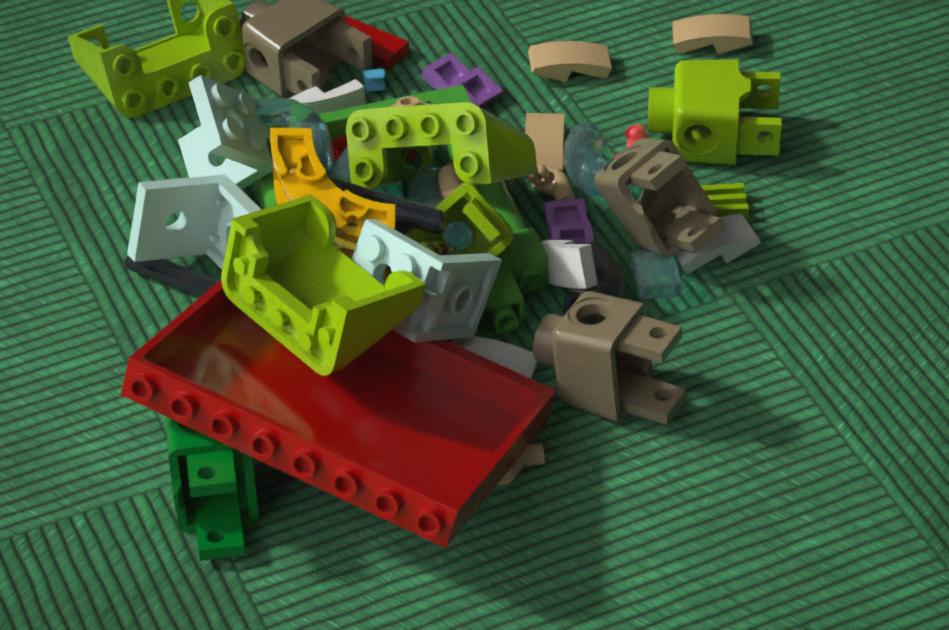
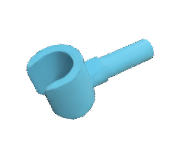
[358,68,386,92]

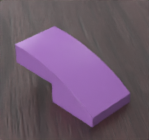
[421,52,503,108]
[544,198,594,244]

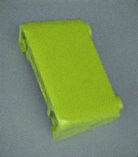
[221,195,426,376]

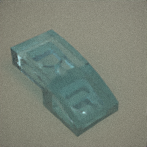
[629,250,682,299]

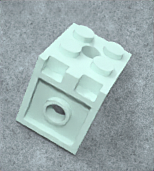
[178,75,273,190]
[127,174,262,270]
[351,219,502,343]

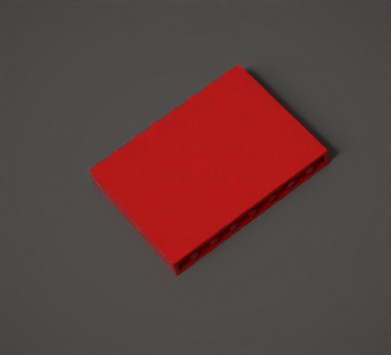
[121,280,557,548]

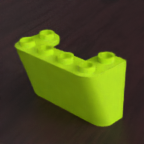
[67,0,246,118]
[346,102,537,189]

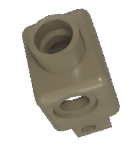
[240,0,373,99]
[594,138,727,257]
[533,291,687,425]

